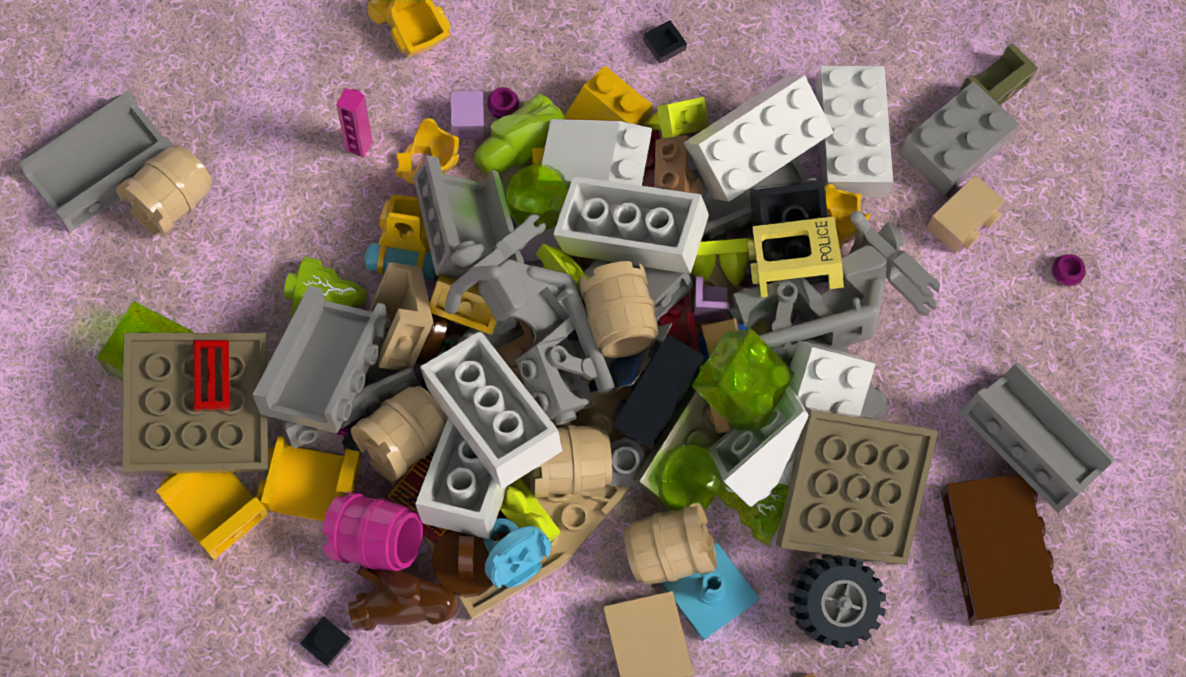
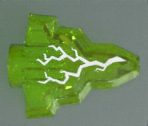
[714,479,788,546]

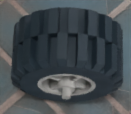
[788,554,886,648]

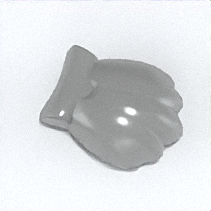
[609,437,645,488]

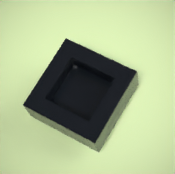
[643,20,687,64]
[300,616,352,668]

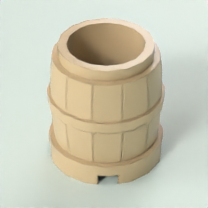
[116,145,212,237]
[578,261,658,358]
[351,386,448,482]
[529,425,612,498]
[624,503,717,585]

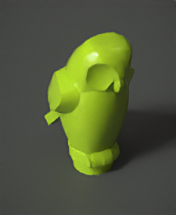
[474,94,564,175]

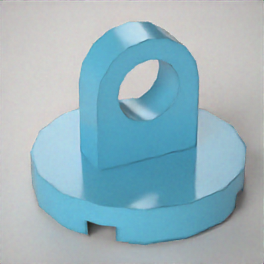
[483,518,551,588]

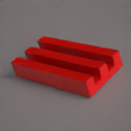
[193,340,230,412]

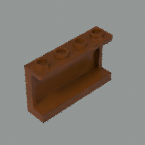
[941,474,1062,626]

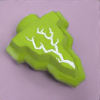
[284,256,368,319]

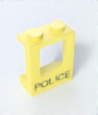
[747,217,844,297]

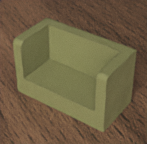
[960,43,1038,106]

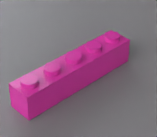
[336,87,373,158]

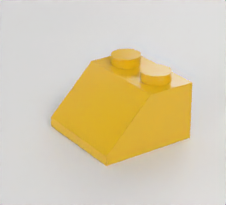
[564,65,653,126]

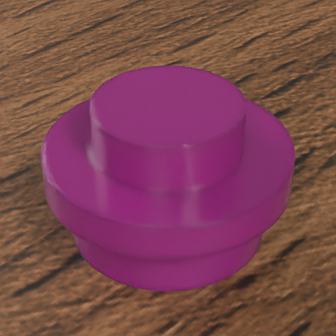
[487,87,519,119]
[1052,254,1086,286]

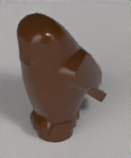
[348,565,458,631]

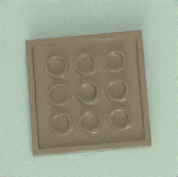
[122,333,268,474]
[776,407,938,565]

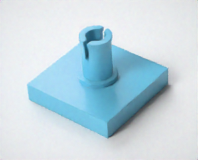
[661,543,760,641]

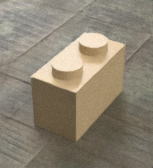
[927,175,1005,254]

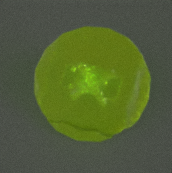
[506,164,570,231]
[655,444,723,511]

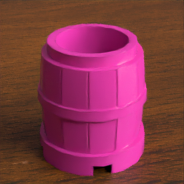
[322,491,423,571]

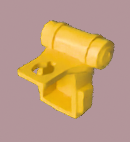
[367,0,451,58]

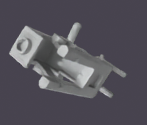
[729,211,940,369]
[445,215,615,425]

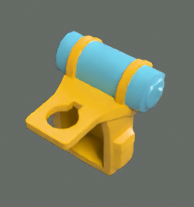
[364,194,437,281]

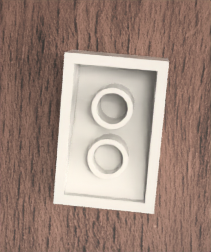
[538,119,652,189]
[708,381,809,507]

